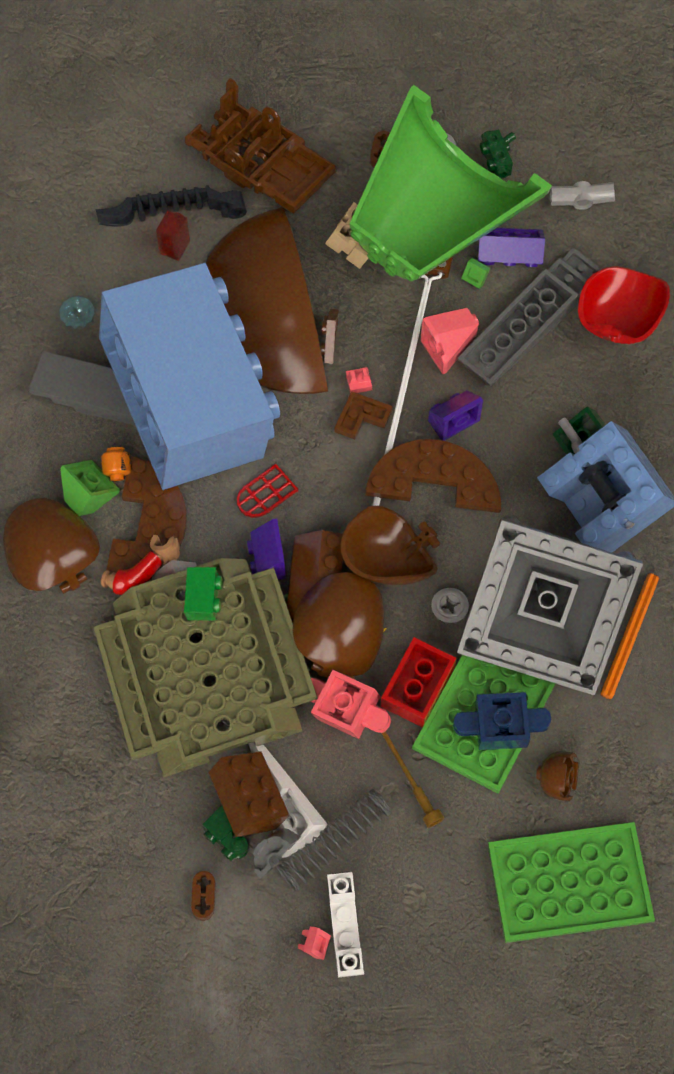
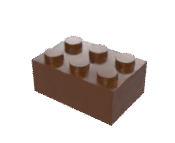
[209,751,290,837]

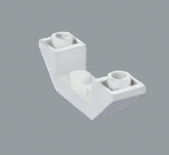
[327,872,364,978]

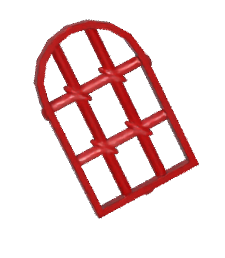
[237,464,298,518]

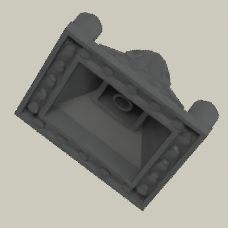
[457,515,643,695]

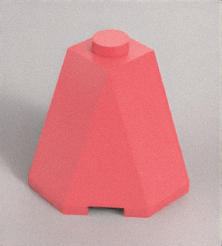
[421,308,479,374]

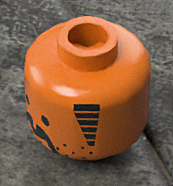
[101,447,131,481]

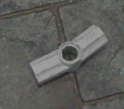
[550,181,615,210]

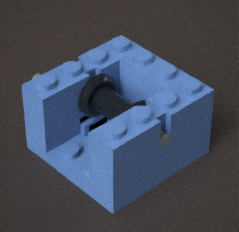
[537,418,674,552]

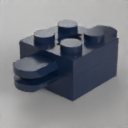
[453,692,551,750]

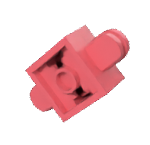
[311,670,391,739]

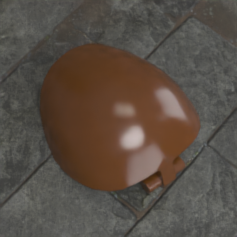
[3,498,100,594]
[341,506,440,585]
[293,572,384,678]

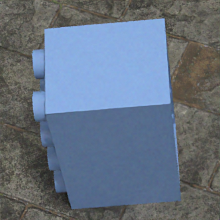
[99,263,280,490]

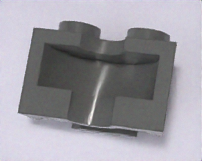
[253,828,301,879]

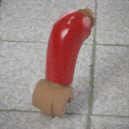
[101,535,180,595]

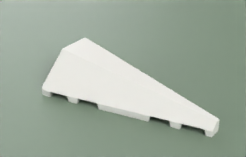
[248,742,328,858]

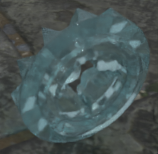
[59,296,95,329]

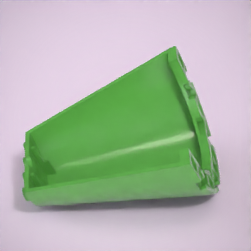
[350,84,552,281]

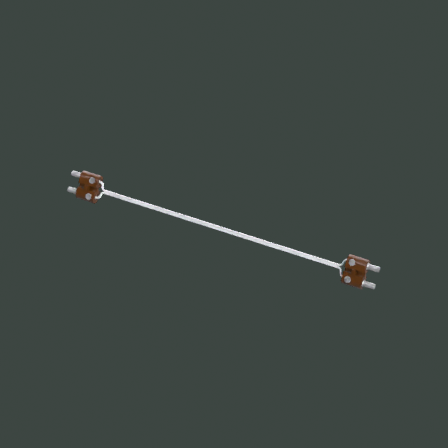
[372,257,453,506]

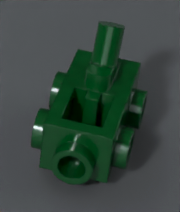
[480,129,516,179]

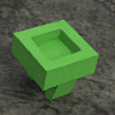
[461,258,490,289]

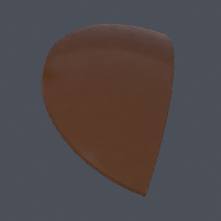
[206,207,328,394]

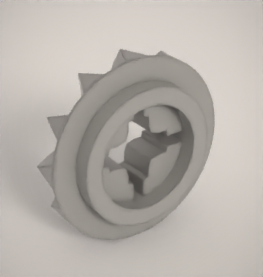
[431,588,469,624]

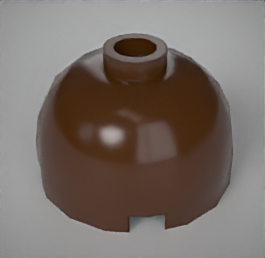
[536,751,579,802]

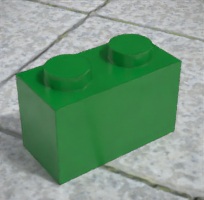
[184,567,222,621]

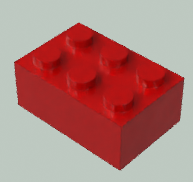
[380,637,457,728]

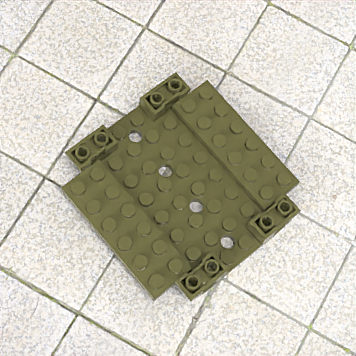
[94,558,317,777]

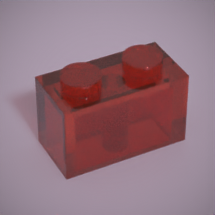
[156,210,190,261]

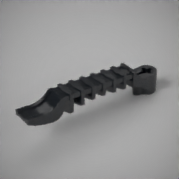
[96,185,247,227]

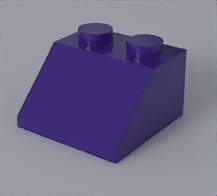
[428,390,483,441]
[247,519,286,580]

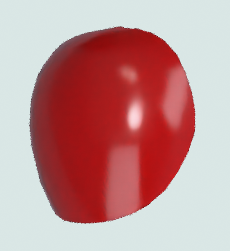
[578,266,670,344]

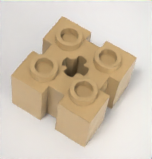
[325,202,368,269]

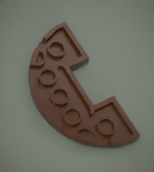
[365,439,501,513]
[106,456,187,572]

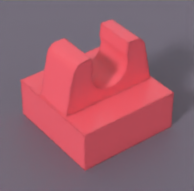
[346,367,372,393]
[298,926,331,960]

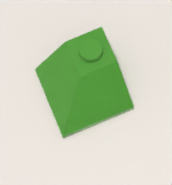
[61,460,120,516]

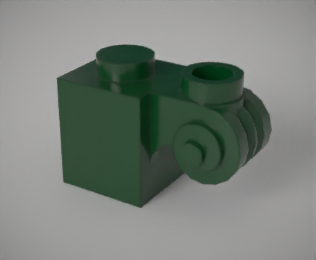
[202,805,249,861]

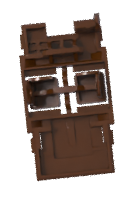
[185,78,336,214]

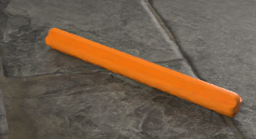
[601,573,659,699]

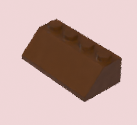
[286,530,343,623]

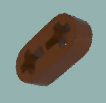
[370,131,390,168]
[191,871,216,921]

